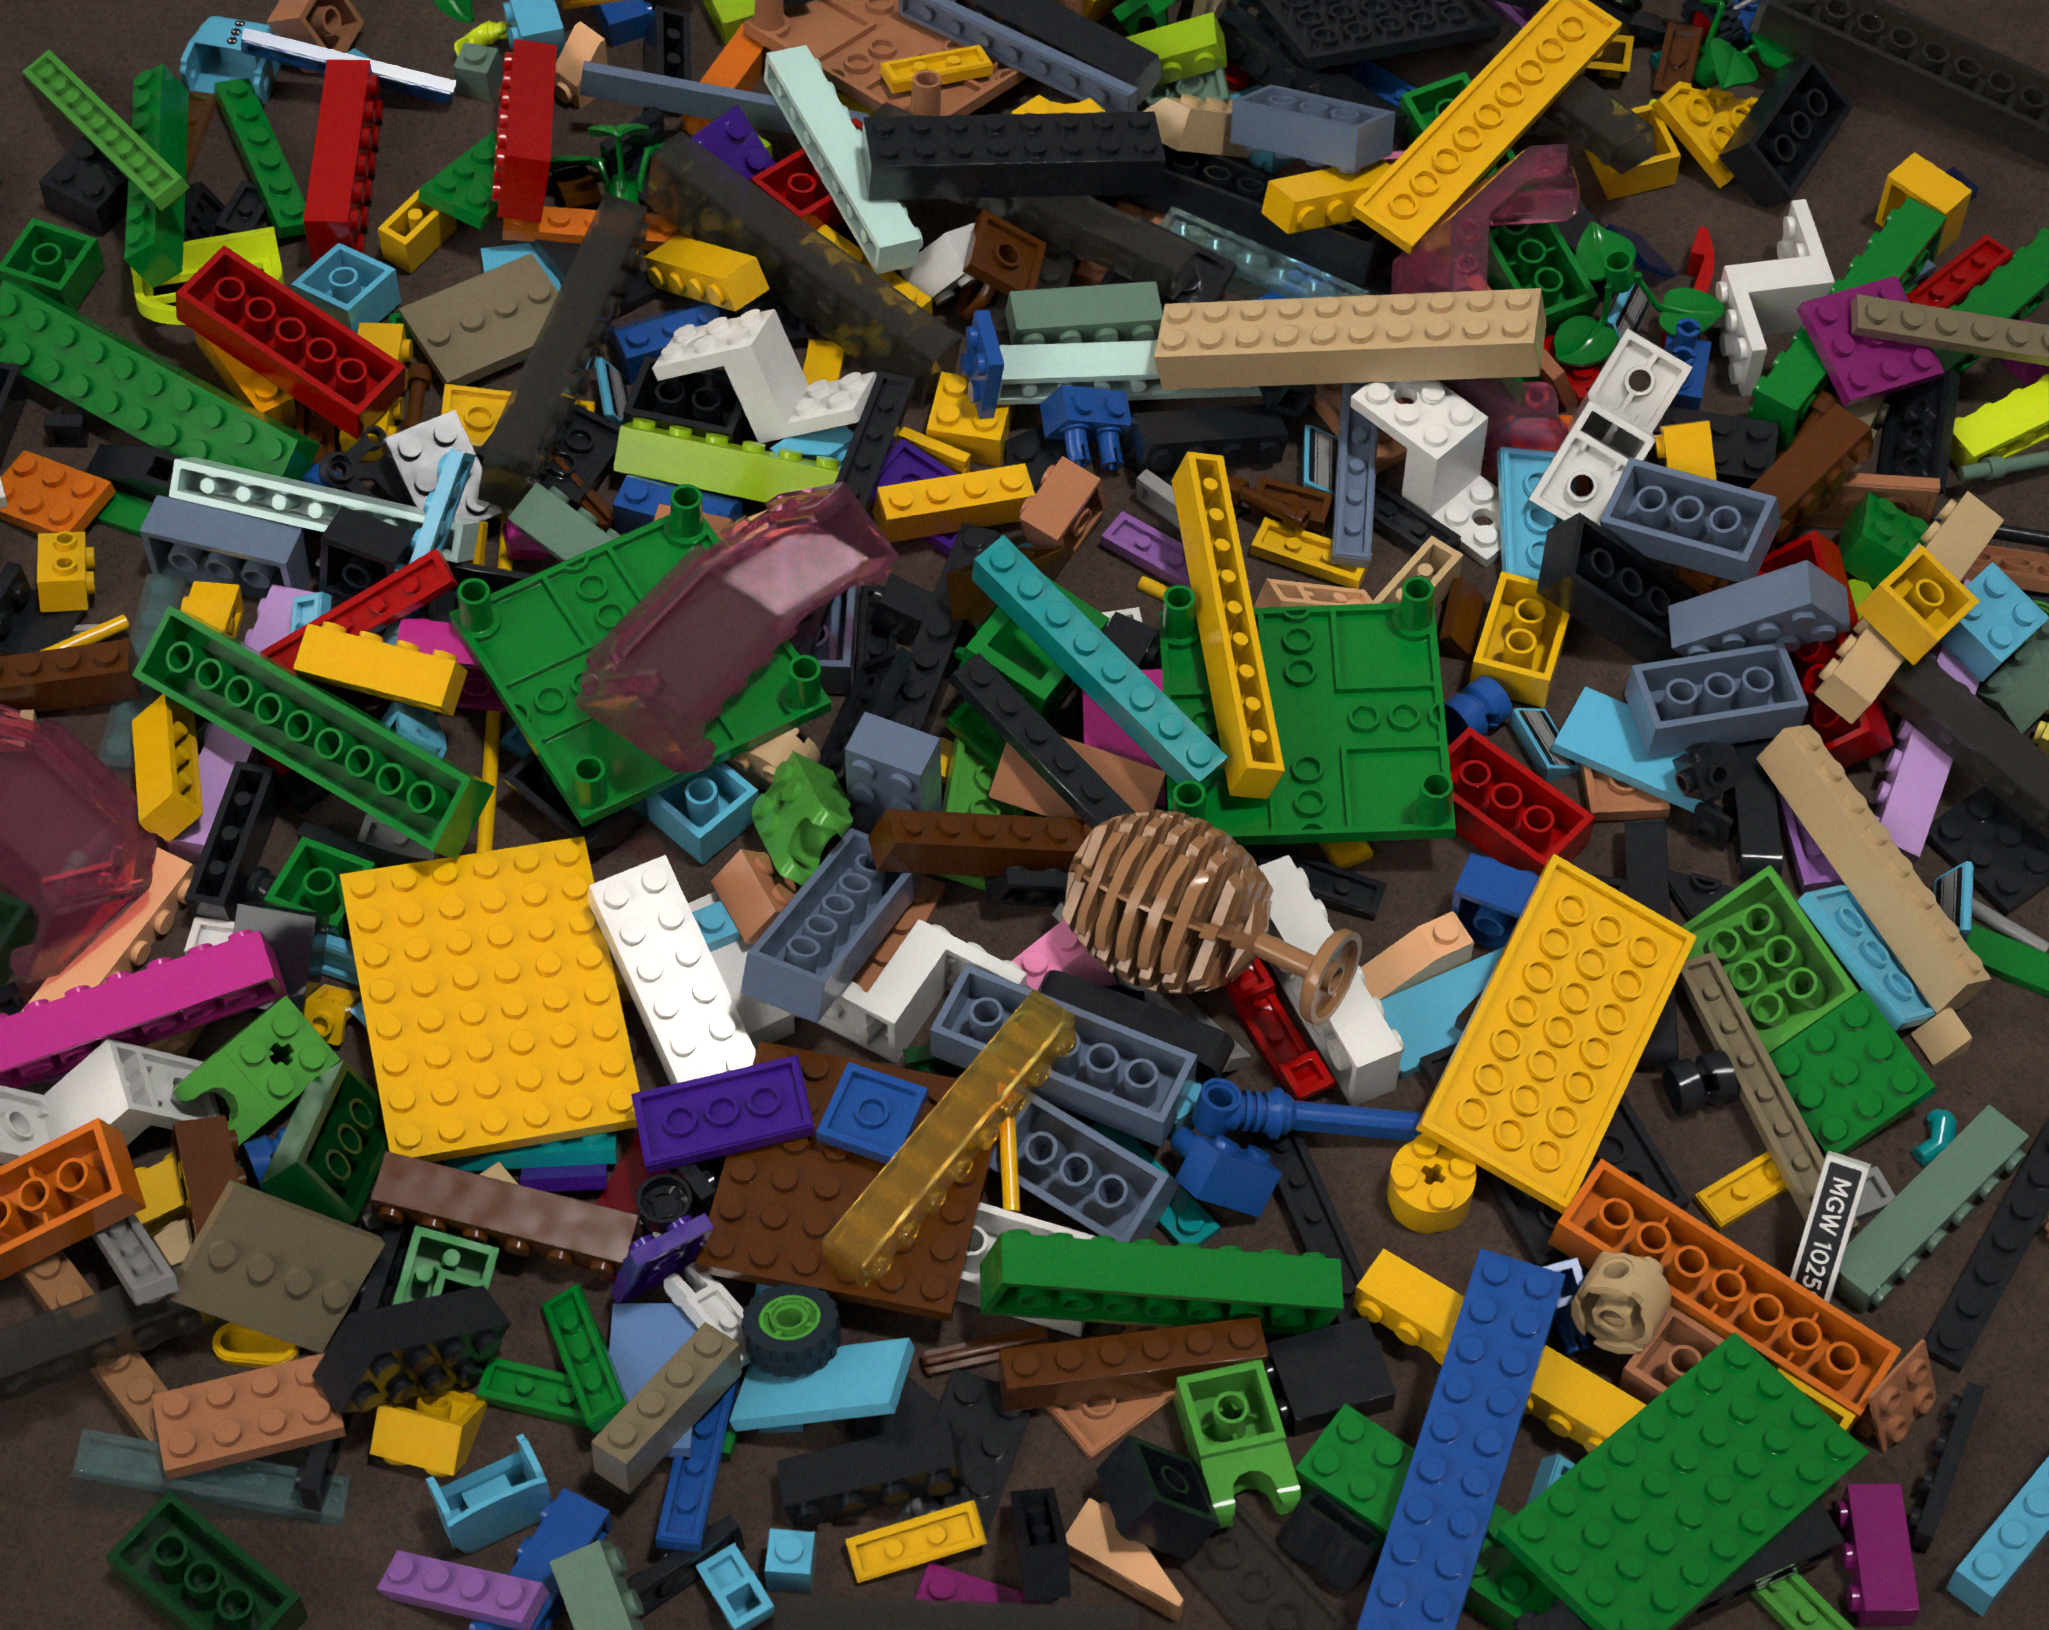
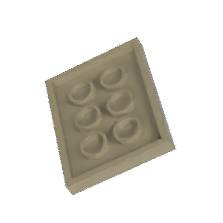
[399,253,582,386]
[167,1180,385,1354]

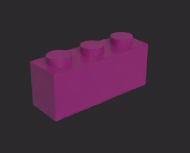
[1835,1483,1920,1627]

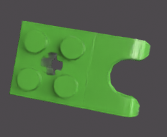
[751,751,853,886]
[172,995,341,1145]
[1174,1360,1301,1529]

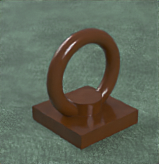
[957,209,1047,321]

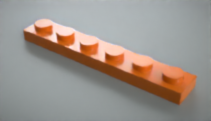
[502,206,723,251]

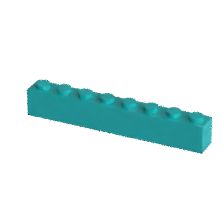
[971,535,1228,790]

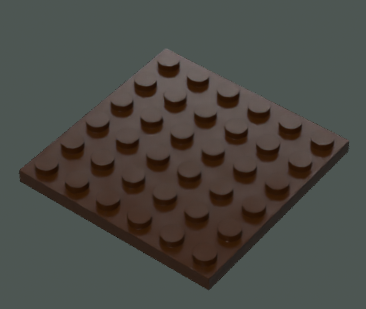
[695,1041,999,1322]

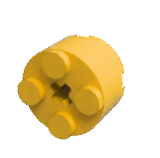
[1387,1134,1476,1234]

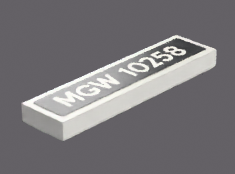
[1790,1151,1871,1303]

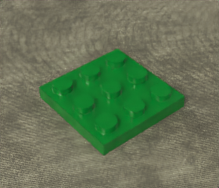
[1769,989,1938,1156]

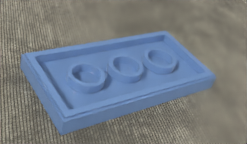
[603,1303,699,1457]

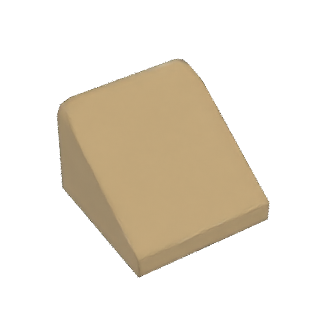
[1910,1007,1972,1068]

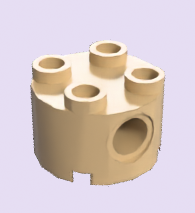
[727,727,821,791]
[1571,1251,1672,1354]

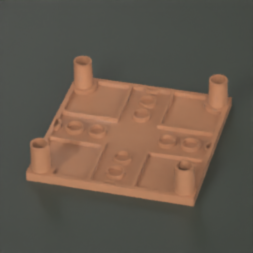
[744,0,1084,117]

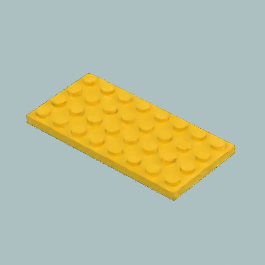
[1416,854,1697,1214]

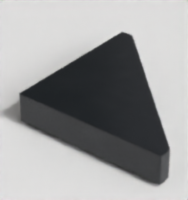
[1668,870,1736,922]

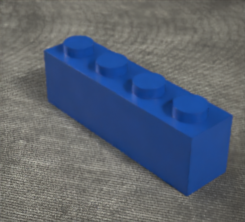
[468,1487,613,1630]

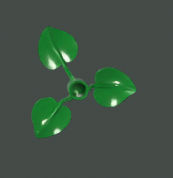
[1694,0,1798,91]
[549,123,685,213]
[1554,221,1725,367]

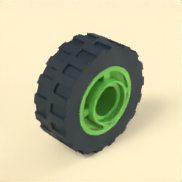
[741,1283,841,1378]

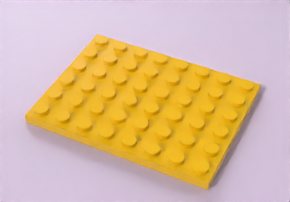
[340,836,640,1162]

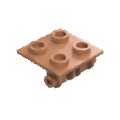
[1856,1339,1937,1453]

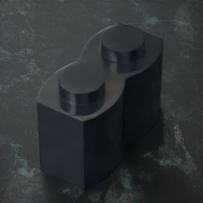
[1278,1488,1386,1592]

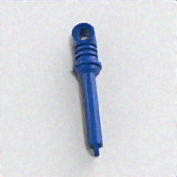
[1191,1078,1423,1141]

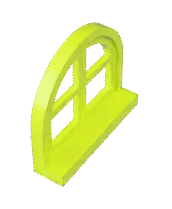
[130,227,285,325]

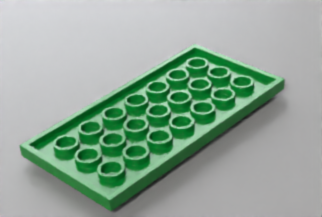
[1496,1332,1869,1630]

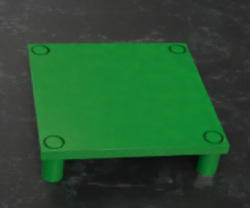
[449,484,832,828]
[1159,576,1456,846]

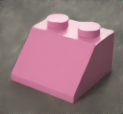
[1012,919,1122,993]

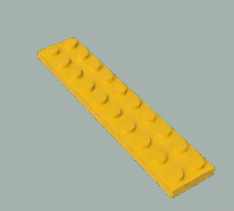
[1351,0,1622,254]

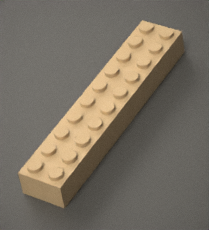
[1154,288,1546,390]

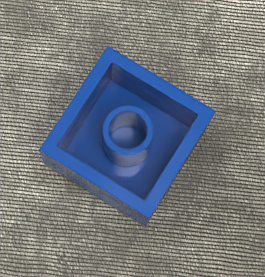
[1450,853,1539,950]

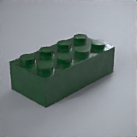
[260,1060,388,1225]
[105,1490,308,1630]

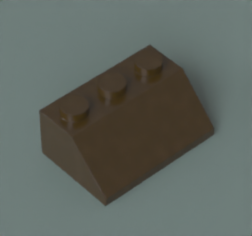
[946,545,1074,625]

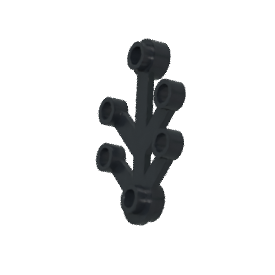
[319,425,407,505]

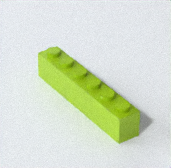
[613,418,841,514]

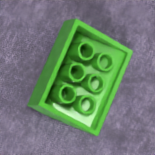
[1681,865,1860,1055]

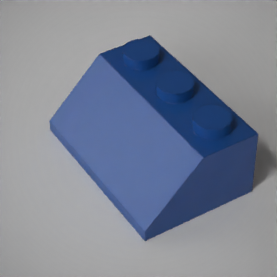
[606,301,729,385]
[612,474,749,534]

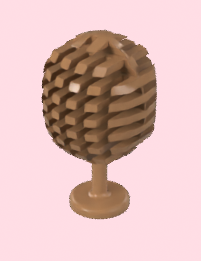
[1062,810,1362,1026]

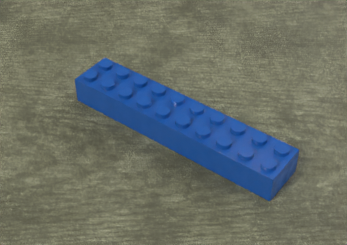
[1356,1248,1566,1630]

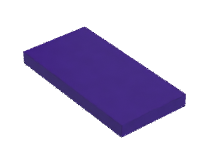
[631,1055,816,1174]

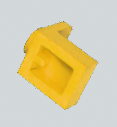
[304,984,361,1046]

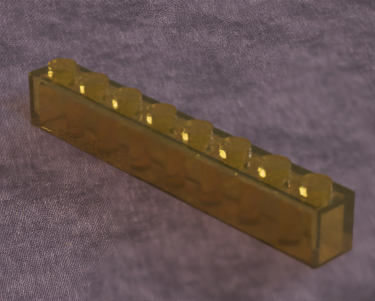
[822,989,1077,1289]

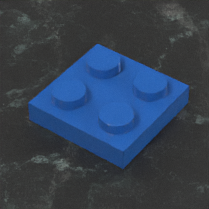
[960,310,1004,419]
[816,1062,928,1167]

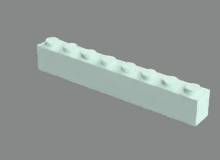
[764,45,923,275]
[996,340,1262,405]
[169,457,480,563]

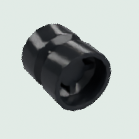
[1662,1049,1738,1116]
[636,1173,695,1238]

